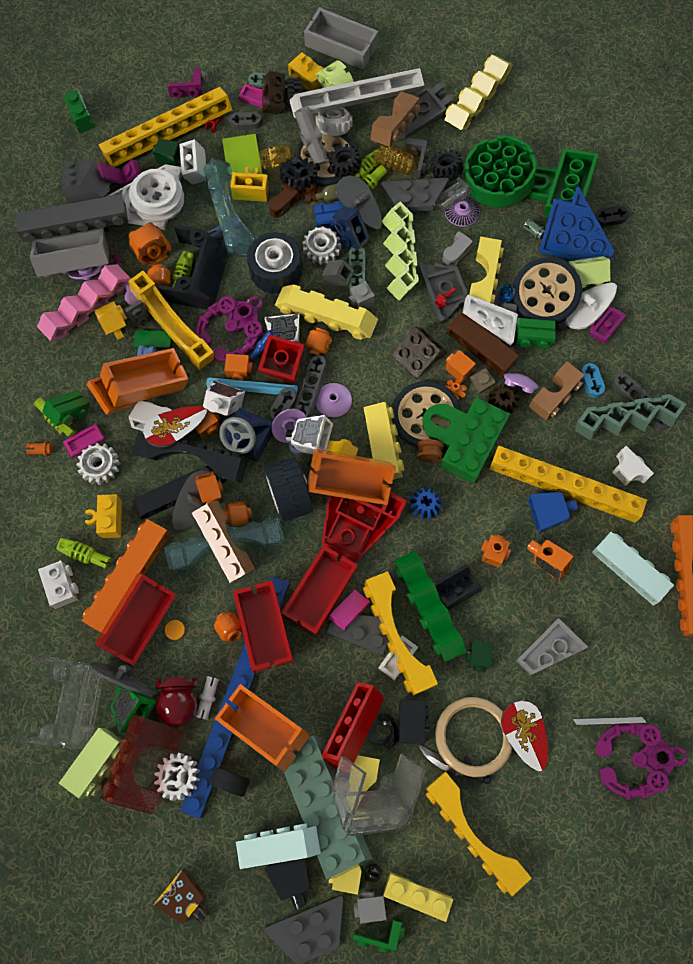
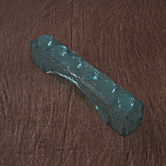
[203,158,254,257]
[164,517,286,574]

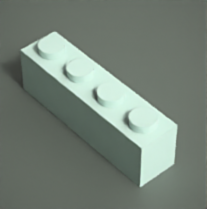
[592,532,674,606]
[236,823,321,869]

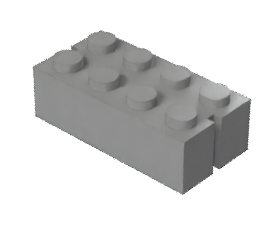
[304,7,378,70]
[30,228,109,277]

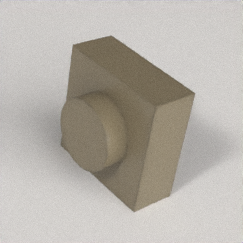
[470,368,496,393]

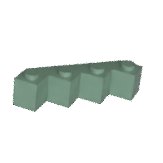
[575,394,687,441]

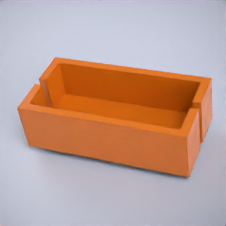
[100,348,188,407]
[307,448,396,505]
[215,684,310,772]

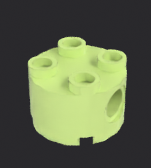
[316,60,354,89]

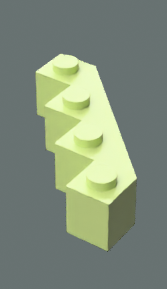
[382,201,419,301]

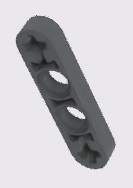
[294,355,328,418]
[612,373,669,430]

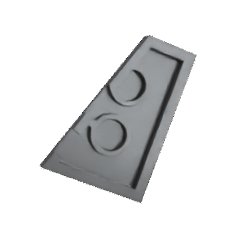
[516,618,588,676]

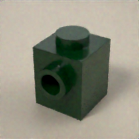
[153,138,180,166]
[465,640,493,672]

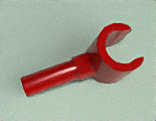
[205,115,224,133]
[435,288,456,308]

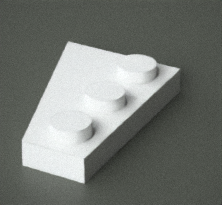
[463,295,518,346]

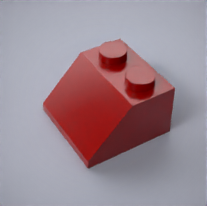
[258,335,305,384]

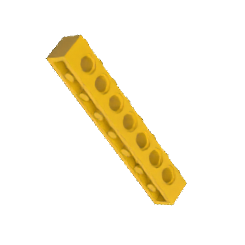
[98,87,232,167]
[489,445,647,523]

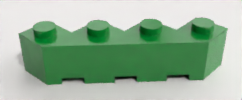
[394,551,467,662]

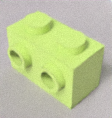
[569,256,610,288]

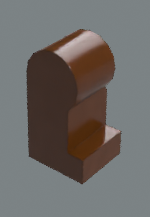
[268,183,299,218]

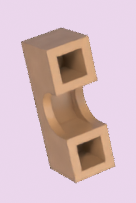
[529,362,584,420]

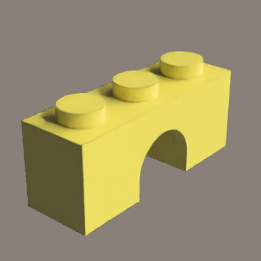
[383,872,453,922]

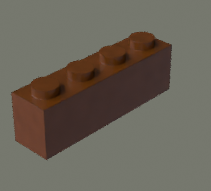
[446,311,519,378]

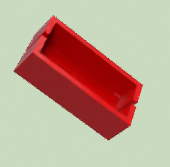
[281,545,358,637]
[94,573,177,666]
[233,581,294,674]

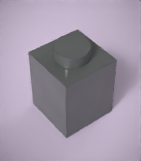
[322,260,354,287]

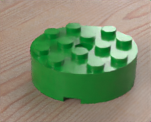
[465,136,536,207]

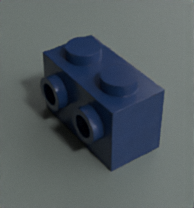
[332,206,370,250]

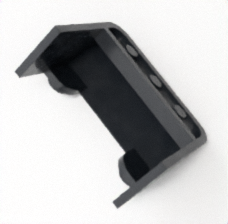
[156,225,229,309]

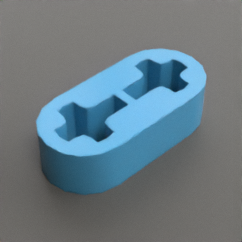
[581,363,605,398]

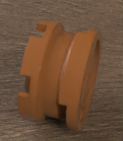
[417,439,444,463]

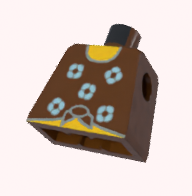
[154,868,209,924]

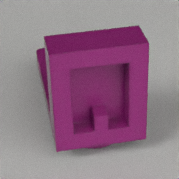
[167,68,203,98]
[97,159,141,186]

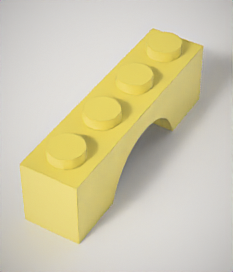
[469,237,504,304]

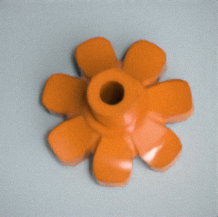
[445,379,467,400]

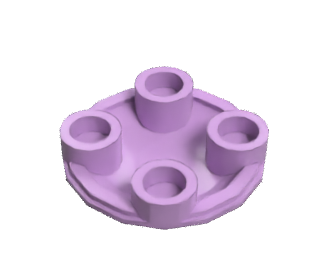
[503,373,539,393]

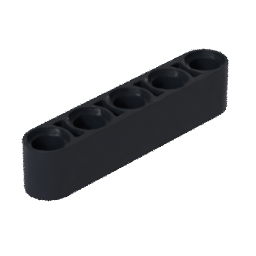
[133,465,227,519]

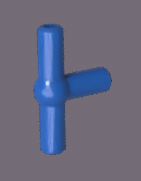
[250,330,274,361]

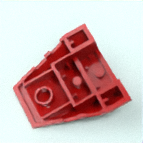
[322,491,408,562]

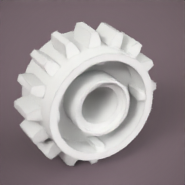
[316,108,352,136]
[302,227,341,265]
[77,443,120,485]

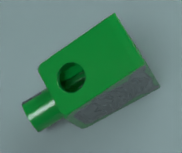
[111,685,156,734]

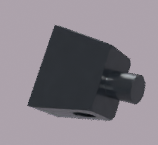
[264,858,311,910]

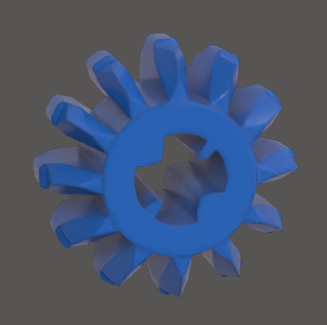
[410,487,442,520]

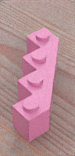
[37,264,131,341]

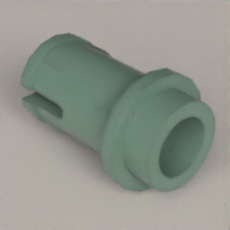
[523,219,545,240]

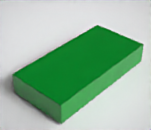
[134,330,172,350]

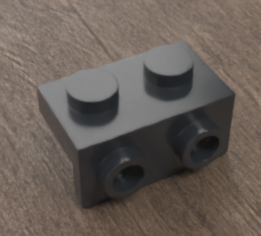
[434,565,482,610]

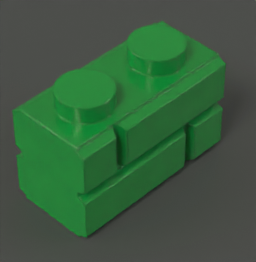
[63,90,95,133]
[514,318,555,349]
[43,390,90,427]

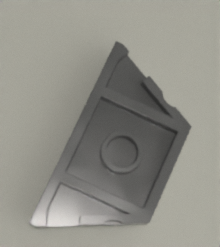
[382,177,449,212]
[417,261,468,324]
[264,895,343,964]

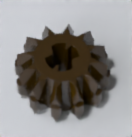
[487,384,520,414]

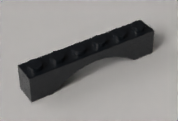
[132,433,248,483]

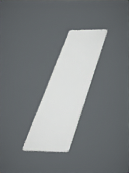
[573,717,646,725]

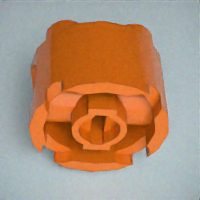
[129,222,171,266]

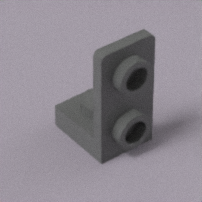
[405,138,429,179]
[122,300,150,328]

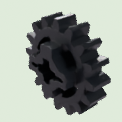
[280,156,317,189]

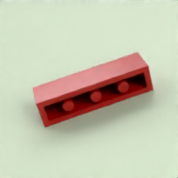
[321,682,384,773]

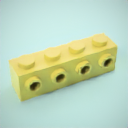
[364,402,405,482]

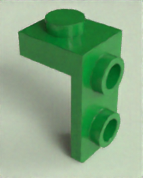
[353,918,405,953]

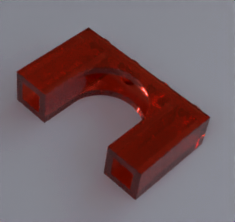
[100,714,184,815]

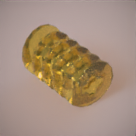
[374,144,414,175]

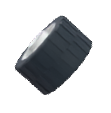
[247,232,303,294]
[264,457,313,522]

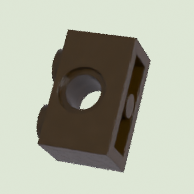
[262,71,285,114]

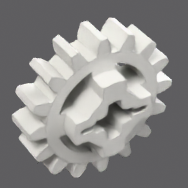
[154,753,200,801]

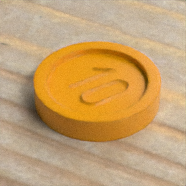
[165,620,185,640]

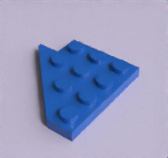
[539,186,614,263]

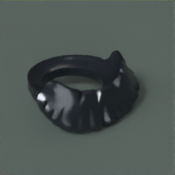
[368,713,399,749]

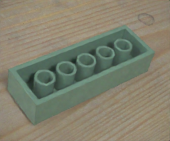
[283,735,373,880]

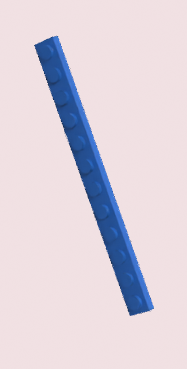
[180,576,290,819]

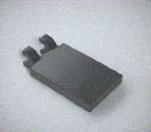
[386,82,454,139]

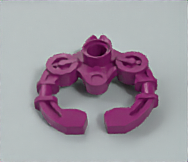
[196,295,264,362]
[596,723,689,800]

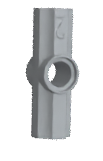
[294,106,328,164]

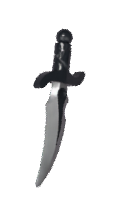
[419,744,491,789]

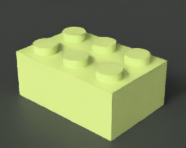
[59,728,128,799]

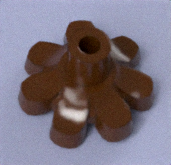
[299,183,321,204]

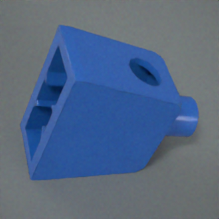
[528,492,577,534]

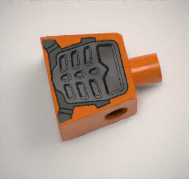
[527,539,574,582]

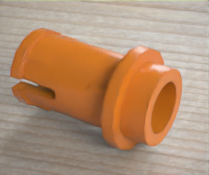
[26,441,52,456]

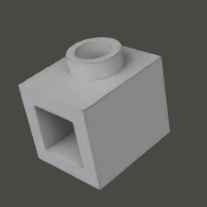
[348,281,375,310]
[354,891,386,923]

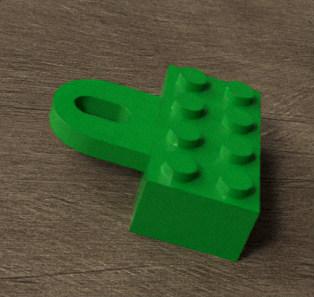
[527,148,599,219]
[422,397,510,484]

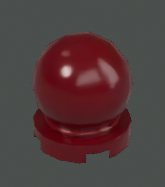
[156,677,198,727]

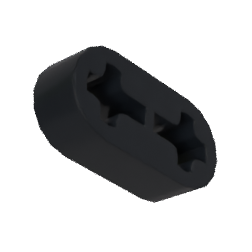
[595,206,629,227]

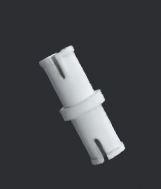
[195,676,220,720]

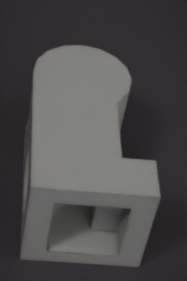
[442,231,473,266]

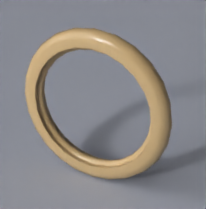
[435,697,513,777]

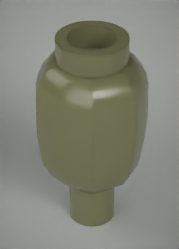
[315,183,339,202]

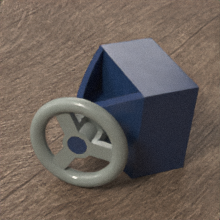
[220,408,273,462]

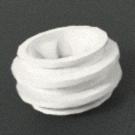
[129,169,184,222]

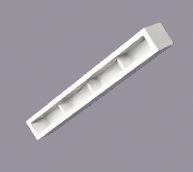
[289,68,424,118]

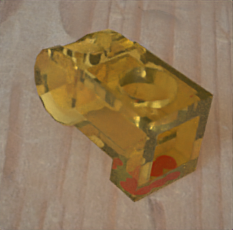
[260,143,292,169]

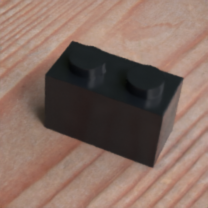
[399,700,429,744]

